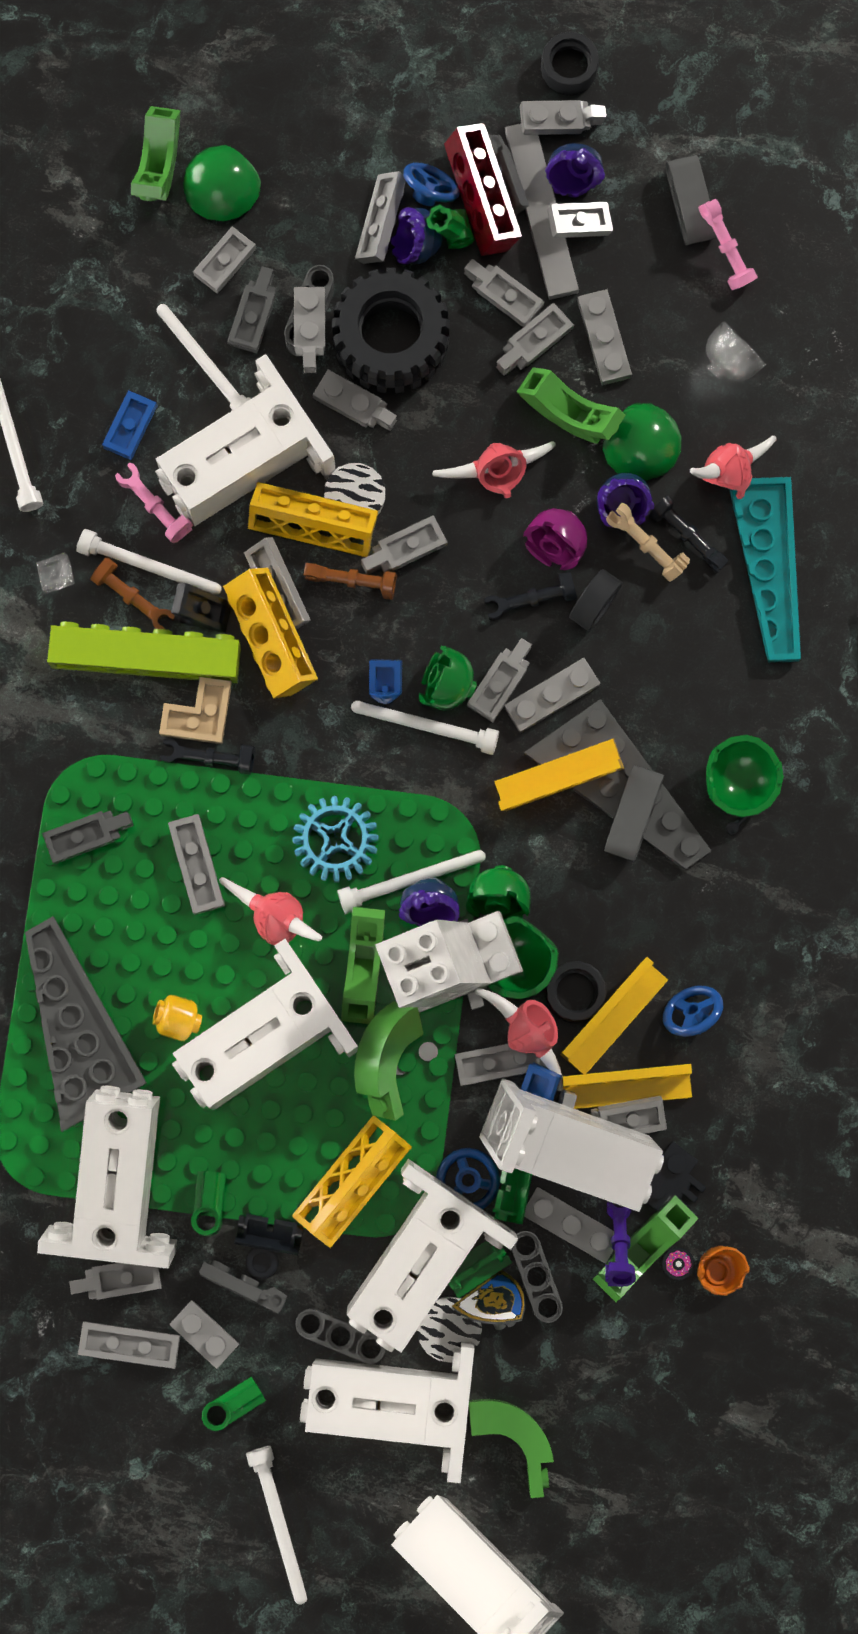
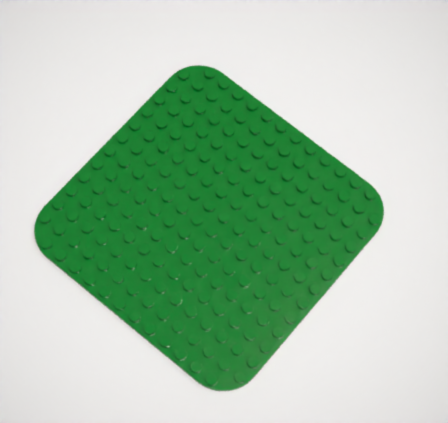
[0,755,480,1238]

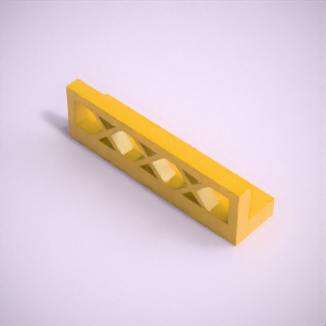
[248,482,378,557]
[494,739,624,811]
[560,957,668,1074]
[562,1064,692,1109]
[292,1116,412,1248]

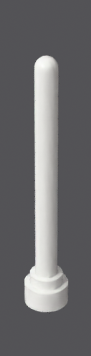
[157,304,251,411]
[0,379,43,512]
[76,529,221,595]
[351,701,499,755]
[337,850,486,914]
[246,1446,307,1605]

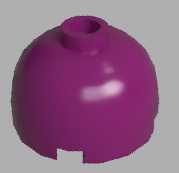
[523,508,587,570]

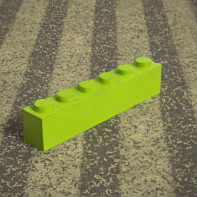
[47,622,241,683]

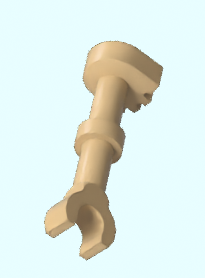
[606,503,690,582]

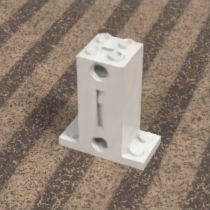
[155,354,336,526]
[375,911,523,1013]
[172,939,358,1110]
[479,1078,664,1212]
[37,1086,177,1268]
[347,1159,518,1353]
[300,1342,474,1483]
[391,1495,564,1634]

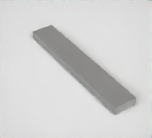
[505,124,579,300]

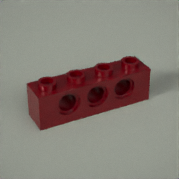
[444,123,522,256]

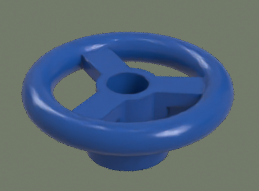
[403,163,460,206]
[662,986,723,1037]
[436,1148,500,1209]

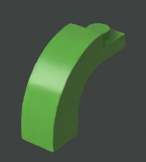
[131,106,181,201]
[517,367,626,444]
[341,907,385,1024]
[354,1001,424,1121]
[593,1195,698,1302]
[469,1399,554,1498]

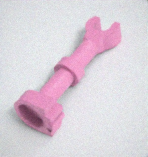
[698,199,758,290]
[115,463,193,543]

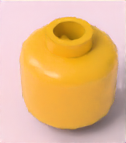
[152,995,202,1041]

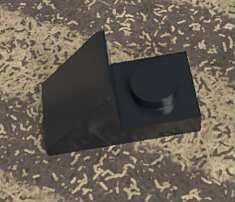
[171,583,231,632]

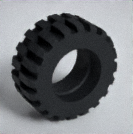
[332,268,450,393]

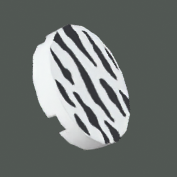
[324,463,385,514]
[417,1296,482,1363]

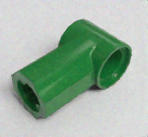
[426,204,475,249]
[191,1171,226,1237]
[202,1376,266,1431]

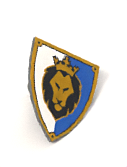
[452,1270,525,1330]

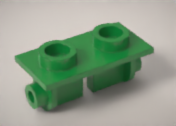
[492,1168,532,1224]
[448,1241,512,1298]

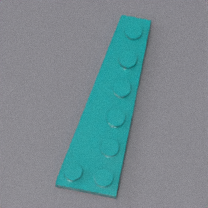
[729,477,801,663]

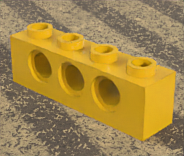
[223,567,318,698]

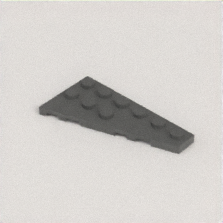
[524,699,711,870]
[25,916,147,1132]

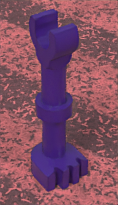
[605,1201,636,1287]

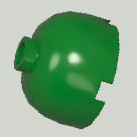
[419,645,476,710]
[466,865,531,919]

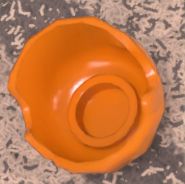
[697,1245,750,1296]

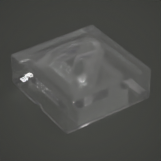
[36,553,75,594]

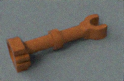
[90,557,175,629]
[304,563,397,600]

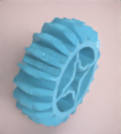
[292,796,379,882]

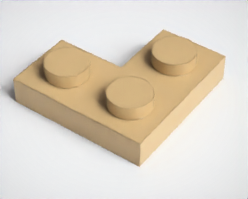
[159,677,232,744]

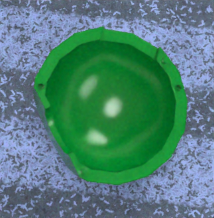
[183,145,261,221]
[602,403,682,480]
[706,735,784,817]
[488,916,559,999]

